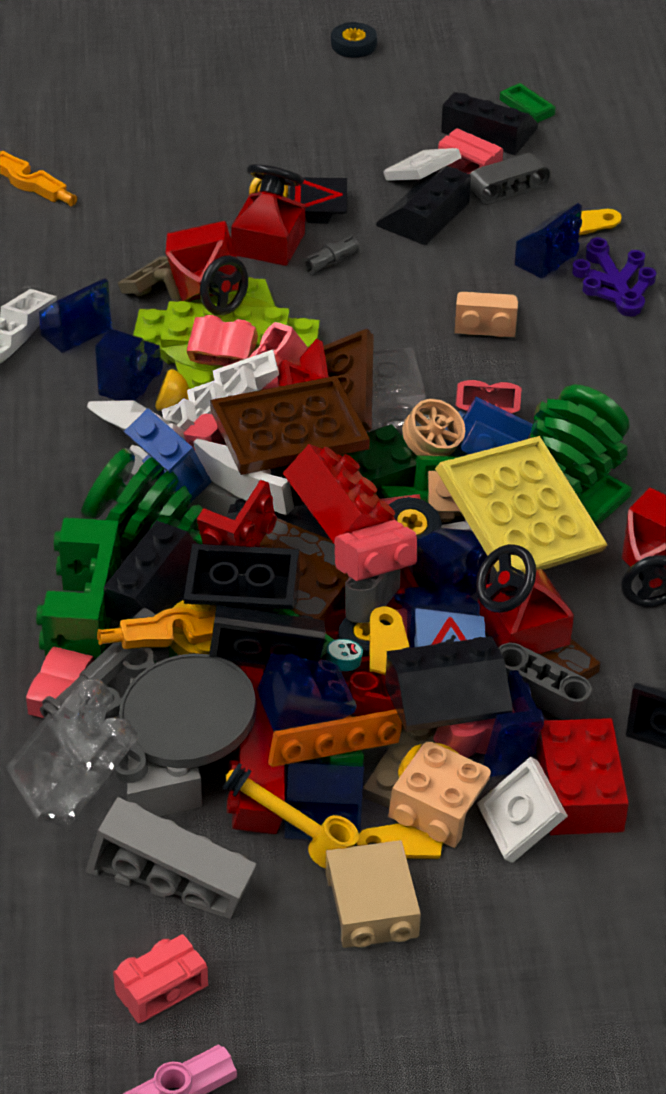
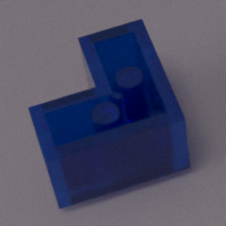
[95,328,163,401]

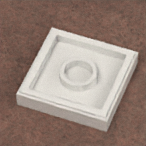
[383,148,462,181]
[477,757,567,863]

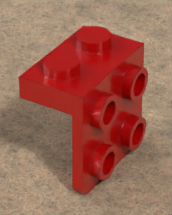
[197,480,277,547]

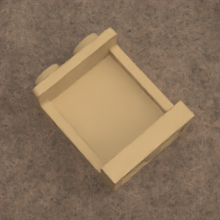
[326,840,421,948]

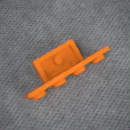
[268,709,403,767]

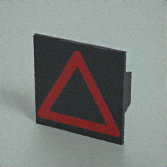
[290,177,347,224]

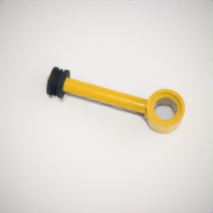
[222,763,359,868]

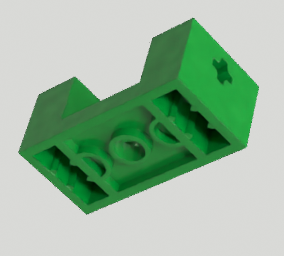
[36,517,122,660]

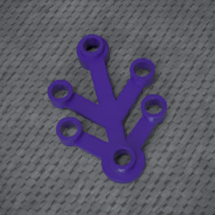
[572,237,656,317]

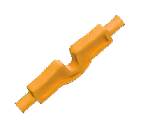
[0,151,77,206]
[97,608,216,649]

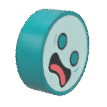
[326,639,363,671]

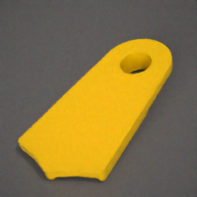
[554,209,622,238]
[369,606,409,675]
[356,823,443,859]

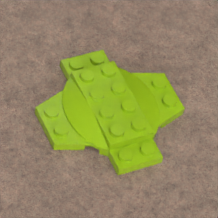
[131,277,320,389]

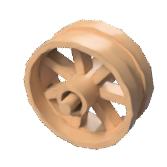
[402,399,466,456]

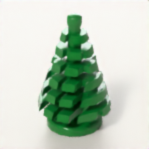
[530,384,630,497]
[81,448,203,551]

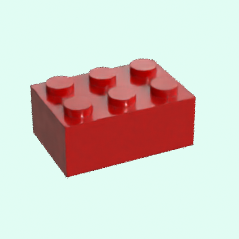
[283,444,395,544]
[536,718,629,835]

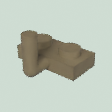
[118,256,182,302]

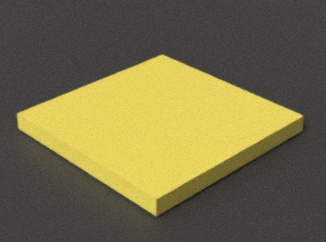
[435,436,608,572]

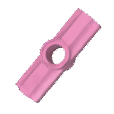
[123,1044,237,1094]

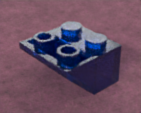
[514,203,582,279]
[39,278,112,353]
[412,528,491,611]
[257,653,357,731]
[285,760,365,840]

